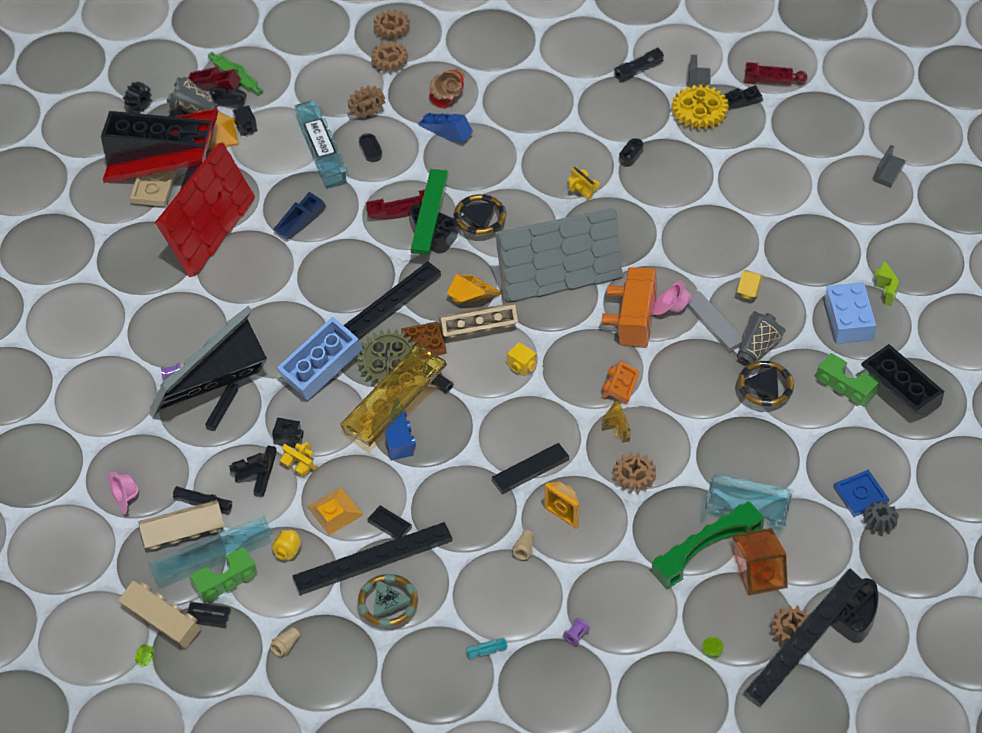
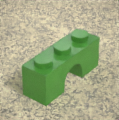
[816,353,880,407]
[189,547,257,603]

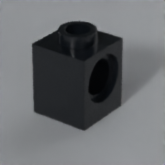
[232,105,257,136]
[272,417,304,448]

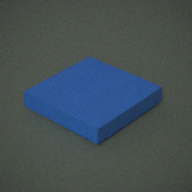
[833,470,889,517]

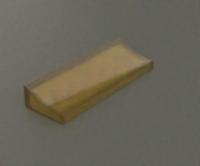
[340,343,447,447]

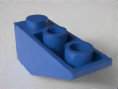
[418,113,473,142]
[385,399,416,461]

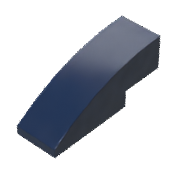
[273,192,327,239]

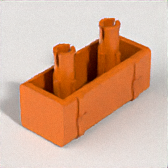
[602,267,657,347]

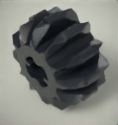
[122,81,152,112]

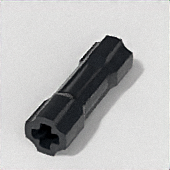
[614,47,664,81]

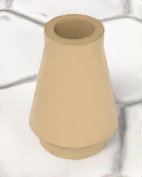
[512,530,534,560]
[270,627,300,657]

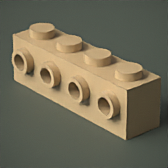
[438,303,518,338]
[138,500,224,549]
[118,581,201,649]

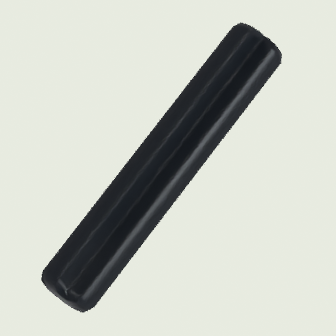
[205,383,238,431]
[253,445,277,497]

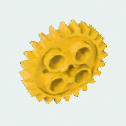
[671,84,729,130]

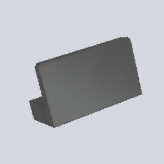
[690,54,711,85]
[874,145,906,188]

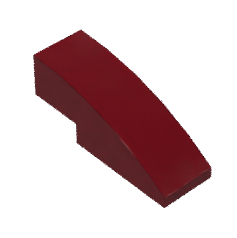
[188,67,241,92]

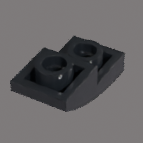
[723,85,764,108]

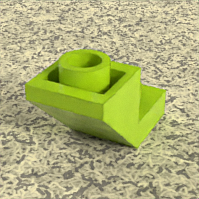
[874,262,899,307]

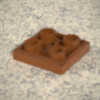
[401,321,447,359]

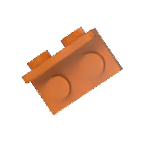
[601,360,640,404]

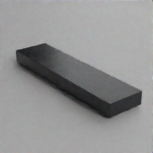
[492,442,569,494]

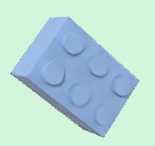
[825,282,876,344]

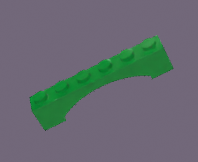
[652,501,764,590]

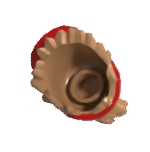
[429,68,465,108]

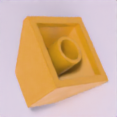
[198,110,239,151]
[446,274,502,304]
[545,481,579,529]
[307,487,363,535]

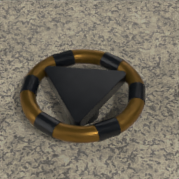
[453,194,507,235]
[737,361,794,407]

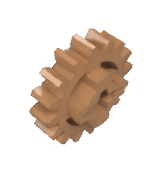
[374,9,410,40]
[371,41,408,72]
[348,85,386,118]
[613,452,656,493]
[771,605,809,646]

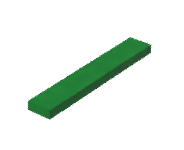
[411,169,448,255]

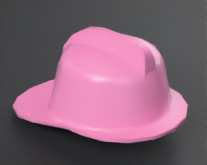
[653,280,692,316]
[108,471,138,515]

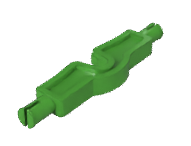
[208,52,263,96]

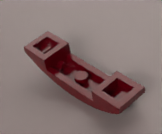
[366,190,425,219]

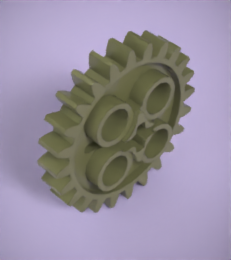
[357,329,420,389]

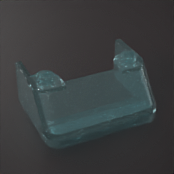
[705,474,794,527]

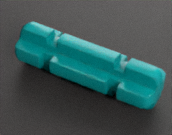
[466,638,507,659]

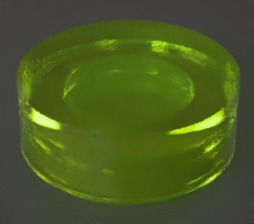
[702,637,724,659]
[135,644,154,666]

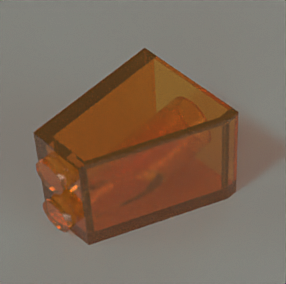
[732,528,788,595]

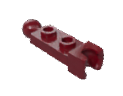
[744,62,808,85]

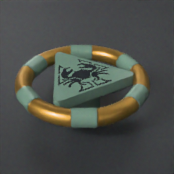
[357,574,418,627]

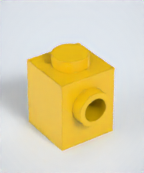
[737,270,764,300]
[507,342,537,377]

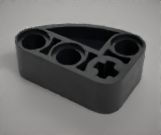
[410,204,458,254]
[830,578,879,643]

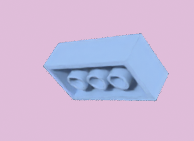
[277,317,363,401]

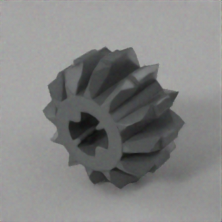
[863,500,899,535]

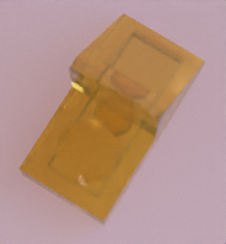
[602,400,631,443]

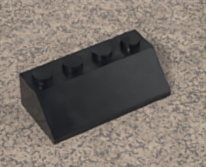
[861,344,945,415]

